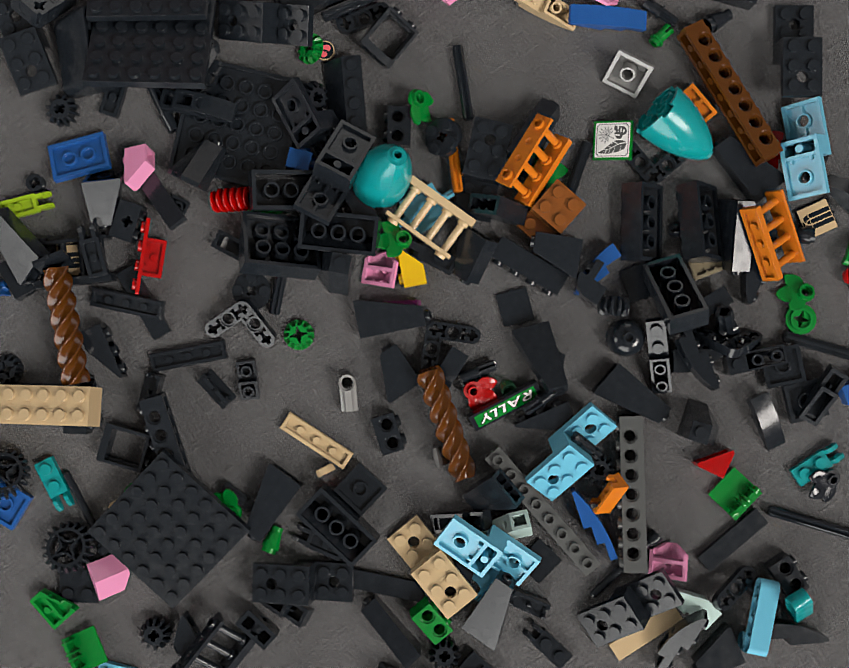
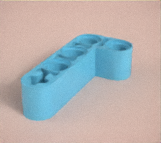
[737,577,780,657]

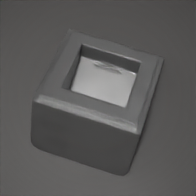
[432,445,450,468]

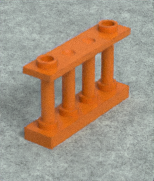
[495,113,572,208]
[739,189,805,281]

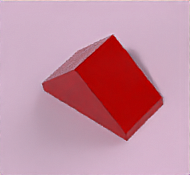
[692,448,735,478]

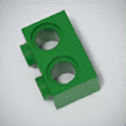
[409,596,453,645]

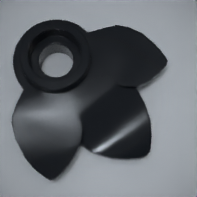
[808,469,840,503]

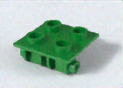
[708,467,762,521]
[61,625,109,668]

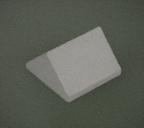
[602,49,654,98]

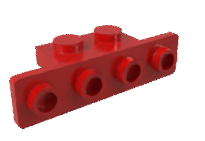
[131,217,167,295]

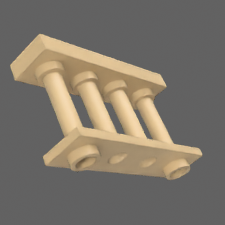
[386,175,476,260]

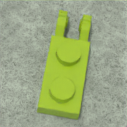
[0,191,55,218]

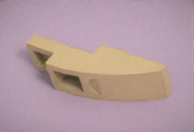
[515,0,576,31]

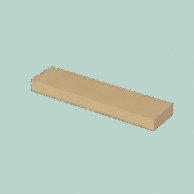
[280,411,354,469]
[608,608,683,661]

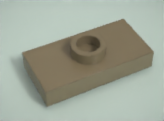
[686,261,723,281]

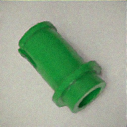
[649,24,674,48]

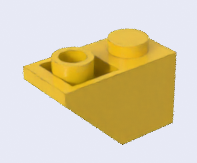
[395,251,427,288]

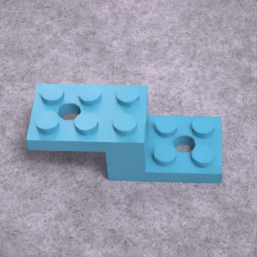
[780,96,832,201]
[525,402,617,501]
[433,514,542,586]

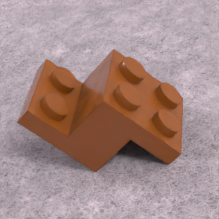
[516,179,587,239]

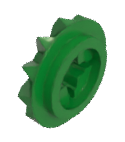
[297,33,323,65]
[785,305,816,335]
[284,320,314,350]

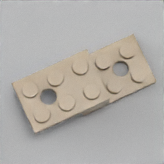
[387,514,478,620]

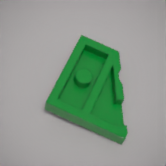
[29,588,80,630]

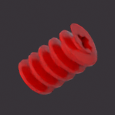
[210,186,249,213]

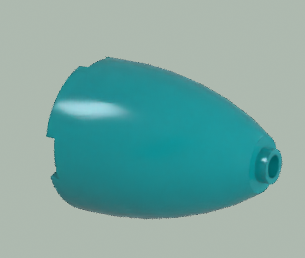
[635,86,714,161]
[353,144,413,208]

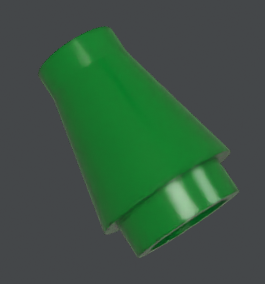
[261,525,283,555]

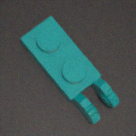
[789,442,845,487]
[34,456,75,512]

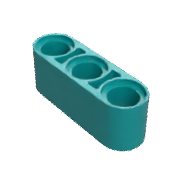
[785,588,813,623]

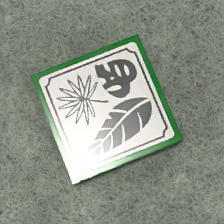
[592,120,634,161]

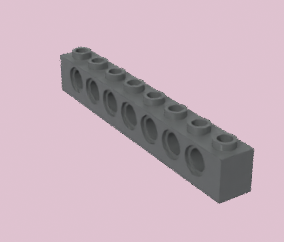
[615,416,648,573]
[483,444,601,577]

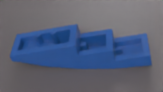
[568,4,647,32]
[571,487,618,560]

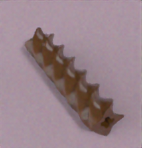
[43,266,90,386]
[417,364,476,483]

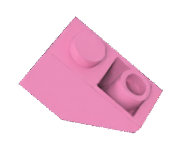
[123,144,155,191]

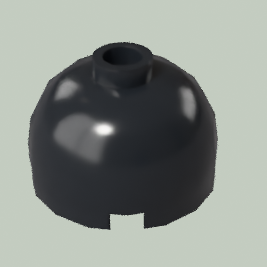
[606,319,645,357]

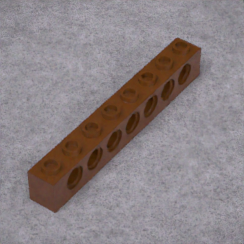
[677,19,783,167]

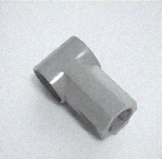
[338,373,358,412]

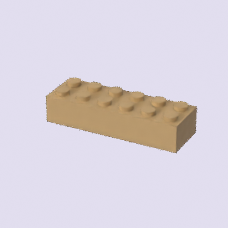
[0,384,102,427]

